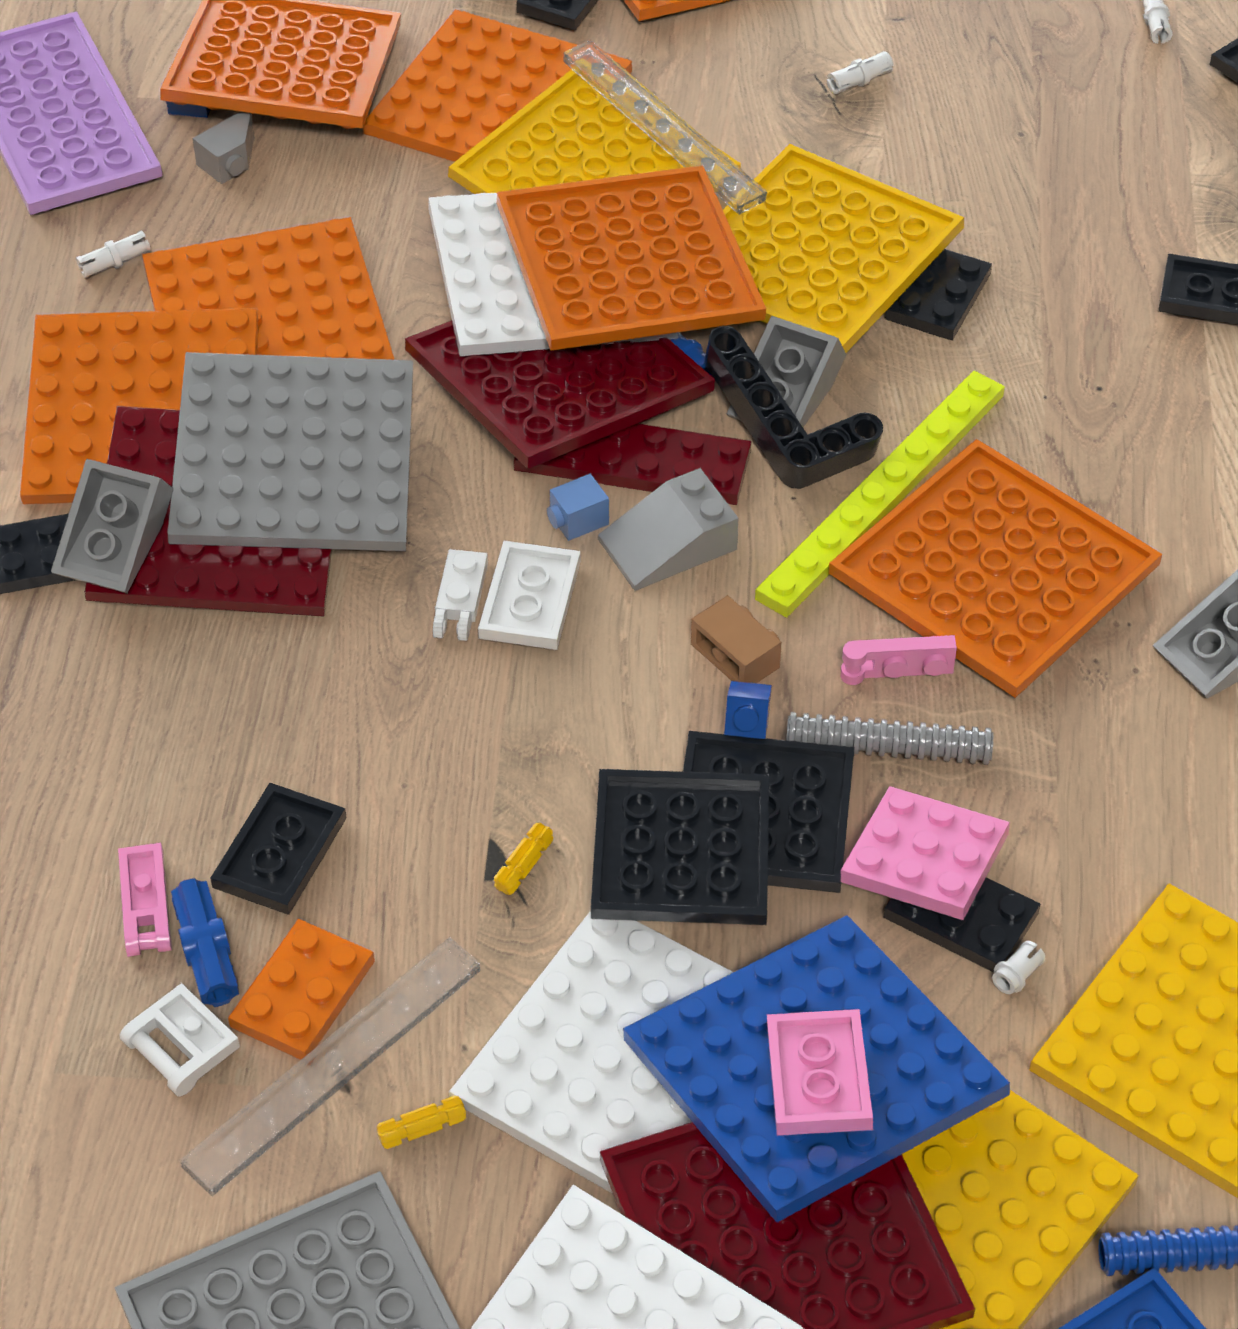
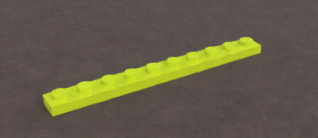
[755,370,1005,618]

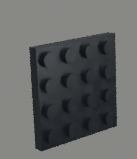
[683,731,855,893]
[591,769,769,925]

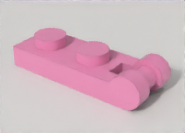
[840,635,957,685]
[118,843,172,957]

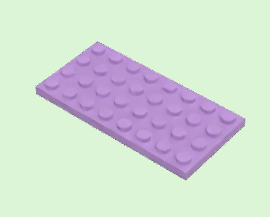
[0,11,163,215]

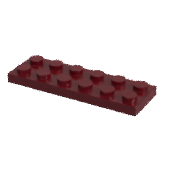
[514,423,752,505]

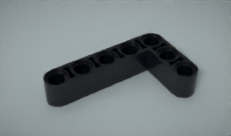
[705,326,883,489]

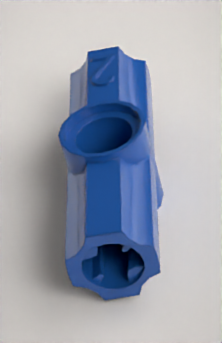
[171,878,239,1007]

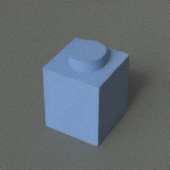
[547,473,609,541]

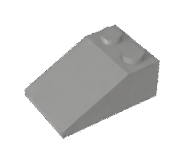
[726,316,846,427]
[51,459,174,593]
[598,468,739,591]
[1153,569,1238,698]

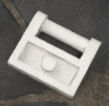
[120,983,240,1096]

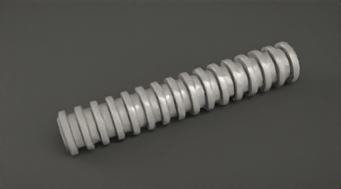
[786,712,994,765]

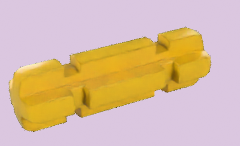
[494,822,553,895]
[377,1095,466,1149]

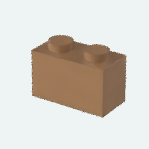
[691,595,782,683]

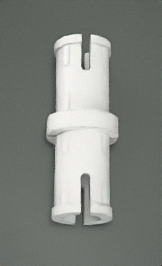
[1142,0,1172,44]
[827,51,893,94]
[76,230,151,279]

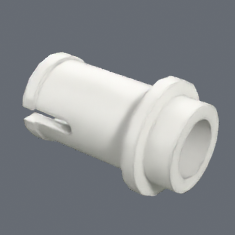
[992,941,1046,994]

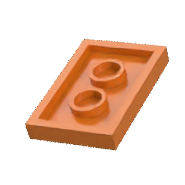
[228,918,375,1062]

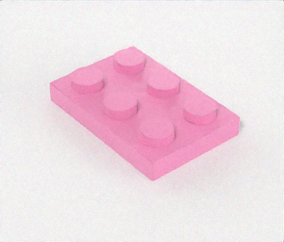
[767,1009,873,1136]

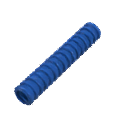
[1098,1225,1238,1276]

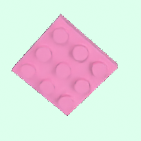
[841,786,1009,920]

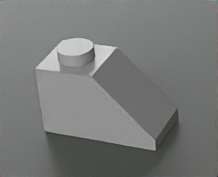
[192,111,254,184]

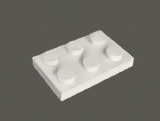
[478,541,581,650]

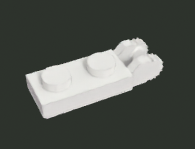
[433,549,488,641]

